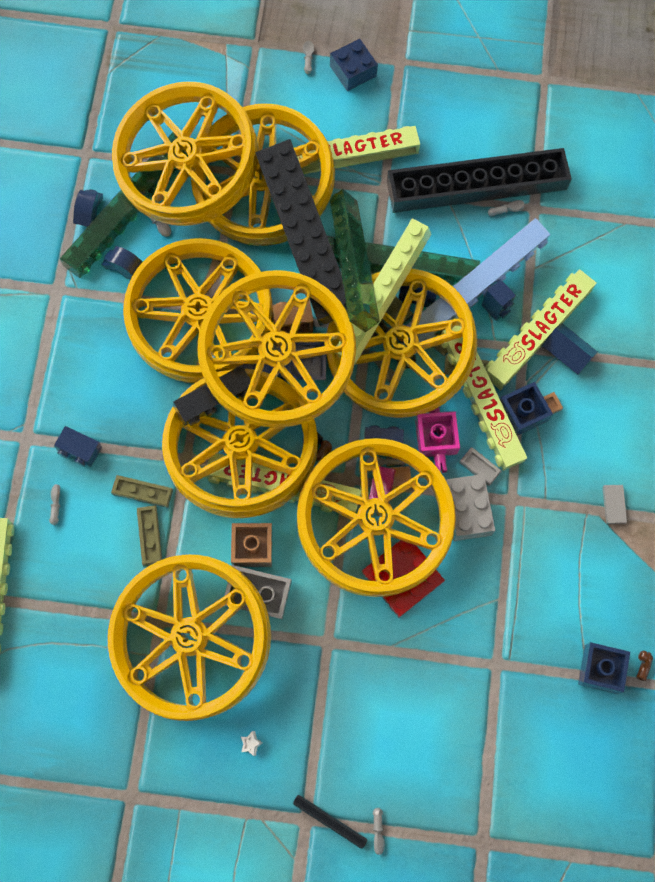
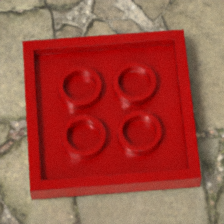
[362,540,445,618]

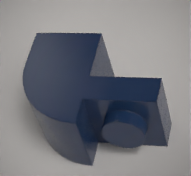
[73,189,103,227]
[101,246,143,279]

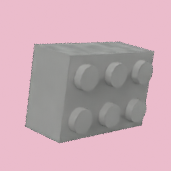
[446,474,495,541]
[225,565,292,619]

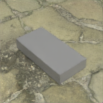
[459,447,501,486]
[602,485,627,524]

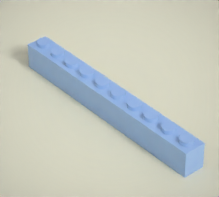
[396,218,550,355]

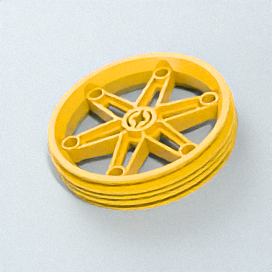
[112,82,258,226]
[191,104,335,246]
[123,238,273,383]
[326,269,477,418]
[198,270,356,428]
[162,369,318,518]
[297,438,456,597]
[108,554,271,721]

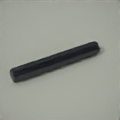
[293,795,367,849]

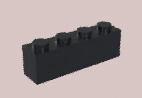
[173,365,251,426]

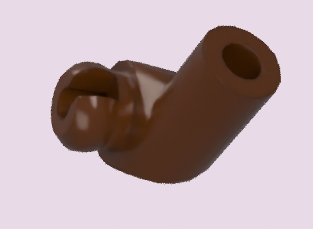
[315,440,332,462]
[636,650,653,681]

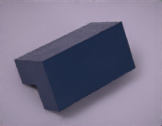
[542,323,598,374]

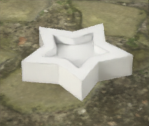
[241,731,262,756]

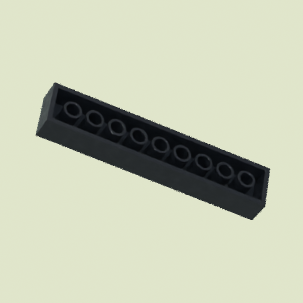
[255,139,355,326]
[387,148,572,213]

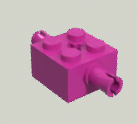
[415,407,460,473]

